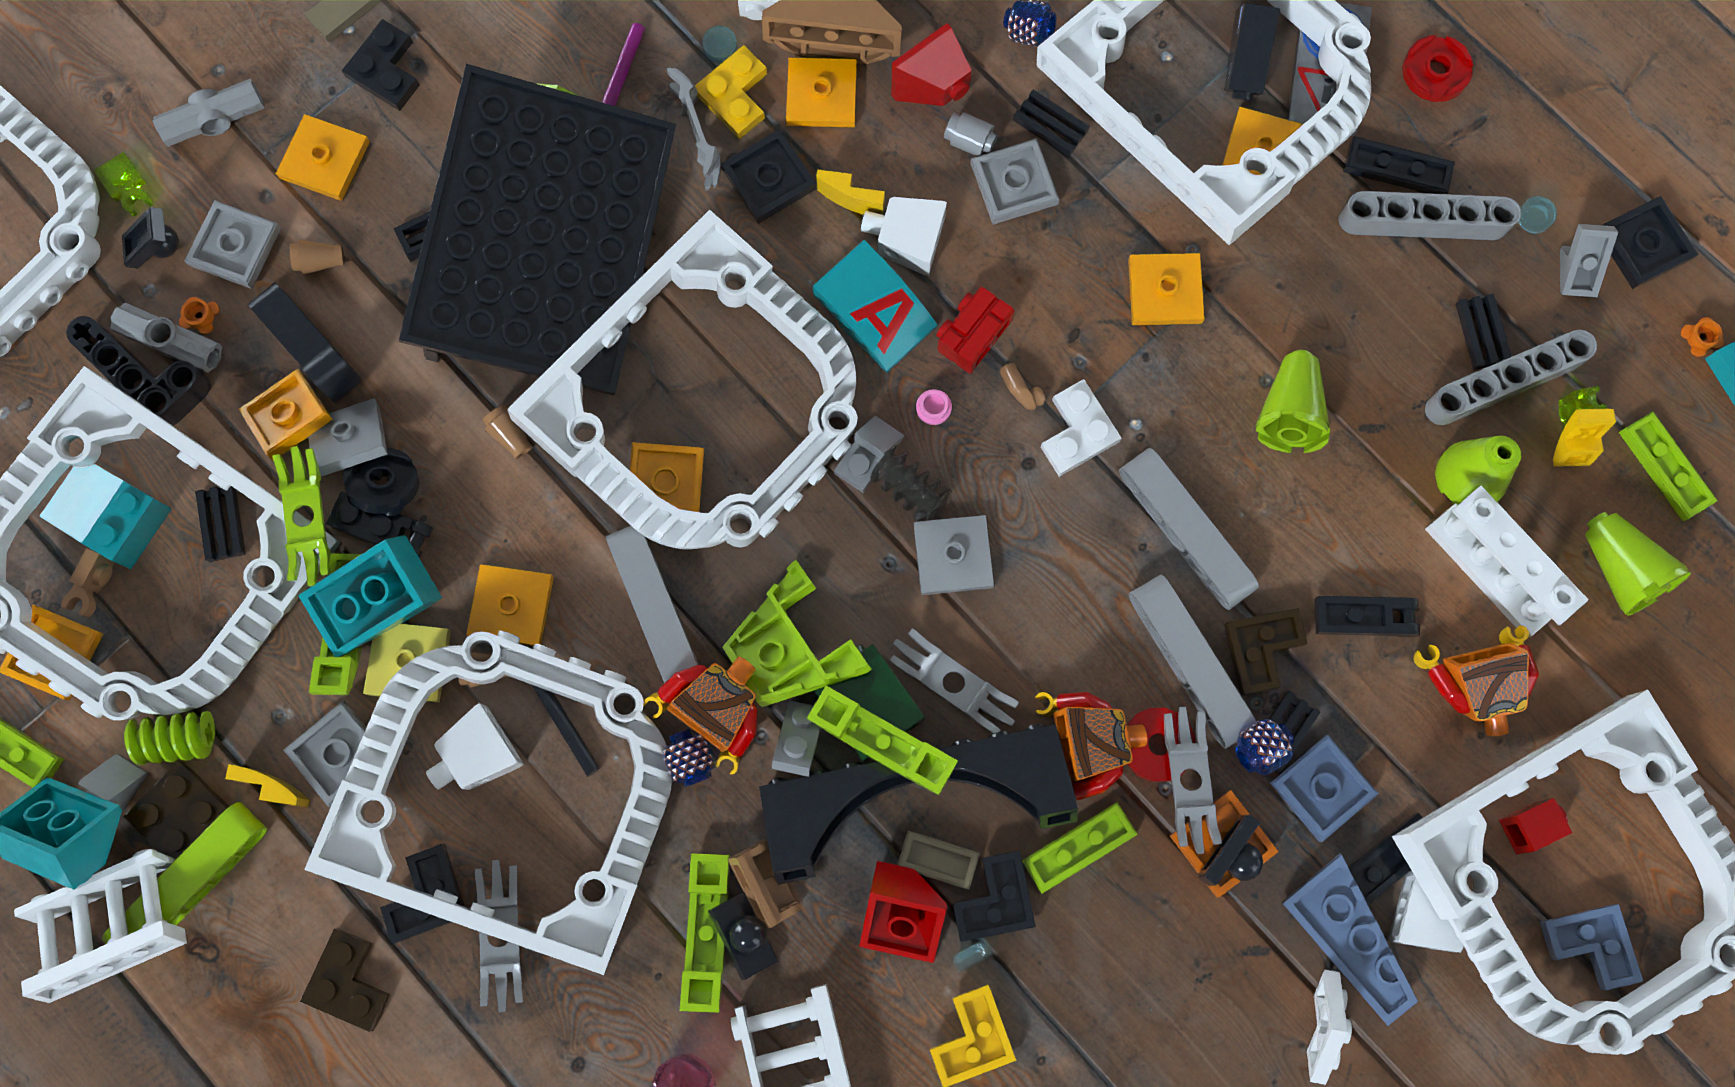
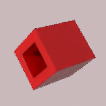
[1499,798,1573,855]

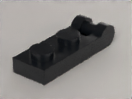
[325,491,434,559]
[1314,596,1420,637]

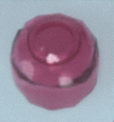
[652,1053,716,1087]

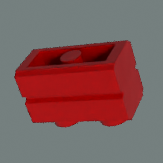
[936,286,1015,374]

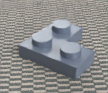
[1539,904,1644,990]

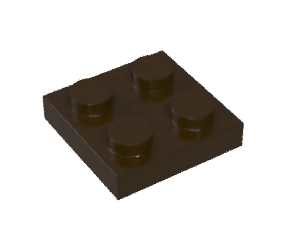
[123,761,230,860]

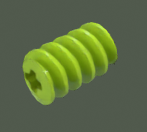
[124,711,215,765]

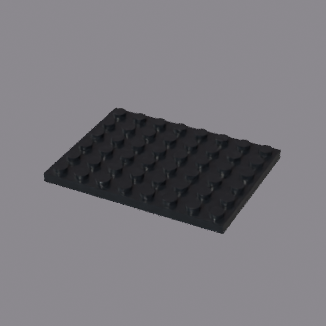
[399,63,676,395]

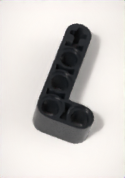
[247,282,363,403]
[66,316,211,426]

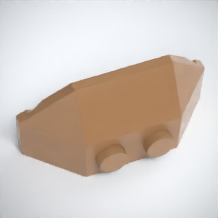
[762,0,902,64]

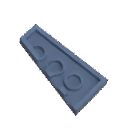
[1282,853,1418,1026]

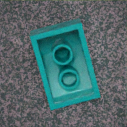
[40,464,172,569]
[298,535,443,657]

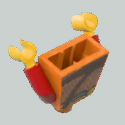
[1413,625,1539,736]
[643,656,758,774]
[1035,692,1147,800]

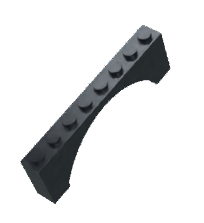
[759,723,1078,885]

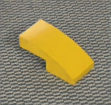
[816,169,885,215]
[1553,409,1616,467]
[225,764,310,808]

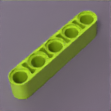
[101,802,268,944]

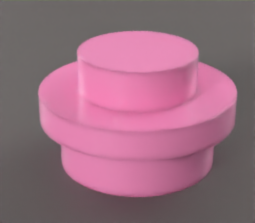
[916,389,952,425]

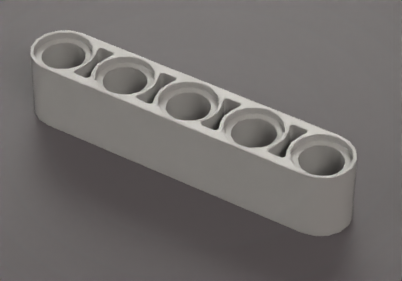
[1338,191,1521,240]
[1425,329,1597,425]
[1119,448,1259,610]
[605,526,698,683]
[1128,575,1258,749]

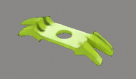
[273,446,330,587]

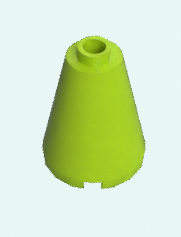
[1256,350,1330,453]
[1435,436,1521,505]
[1585,512,1691,616]

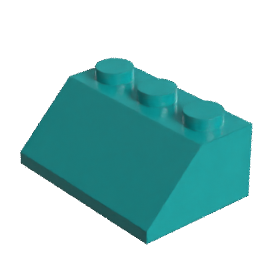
[0,777,122,890]

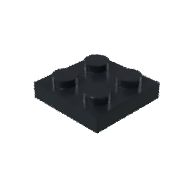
[721,129,817,224]
[1602,196,1699,289]

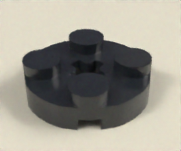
[343,448,419,516]

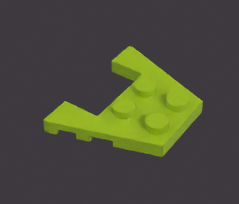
[722,560,872,707]

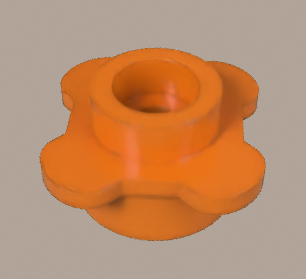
[179,297,220,335]
[1681,317,1724,357]

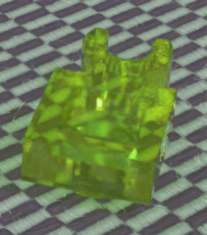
[94,152,153,217]
[1558,386,1607,425]

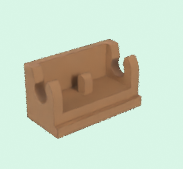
[728,839,801,928]

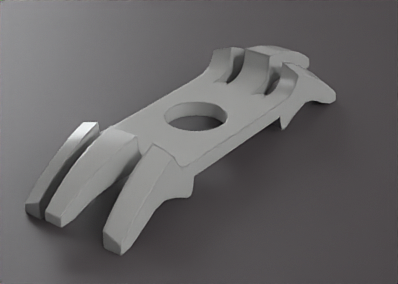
[667,67,720,191]
[889,628,1019,733]
[1164,707,1222,854]
[475,860,523,1013]

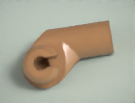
[1000,363,1046,410]

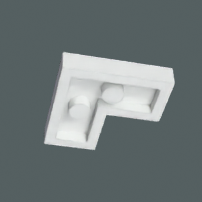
[1041,379,1122,477]
[1307,969,1352,1085]

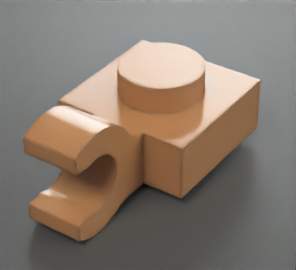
[61,548,115,618]

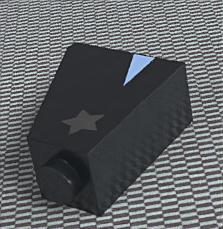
[1224,3,1280,101]

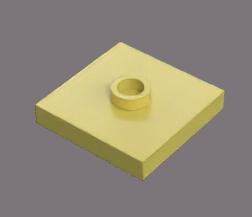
[363,624,451,703]

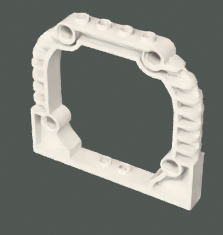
[1037,0,1371,245]
[0,85,101,357]
[507,210,857,549]
[0,366,342,720]
[304,630,672,975]
[1392,690,1735,1055]

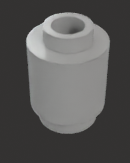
[944,112,998,156]

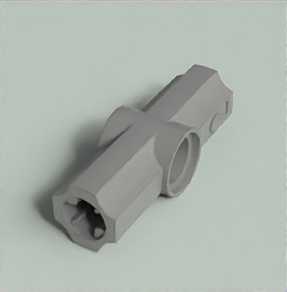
[153,78,265,147]
[110,303,223,373]

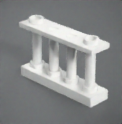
[1425,486,1589,638]
[14,849,187,1003]
[730,984,851,1087]

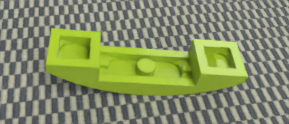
[309,553,363,695]
[807,686,958,795]
[680,853,730,1013]

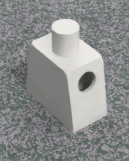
[861,197,947,276]
[426,703,525,790]
[1388,871,1464,953]

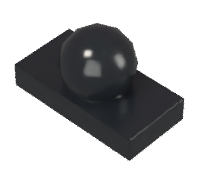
[122,207,179,269]
[1198,814,1263,886]
[708,892,778,980]

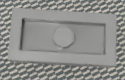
[772,700,821,777]

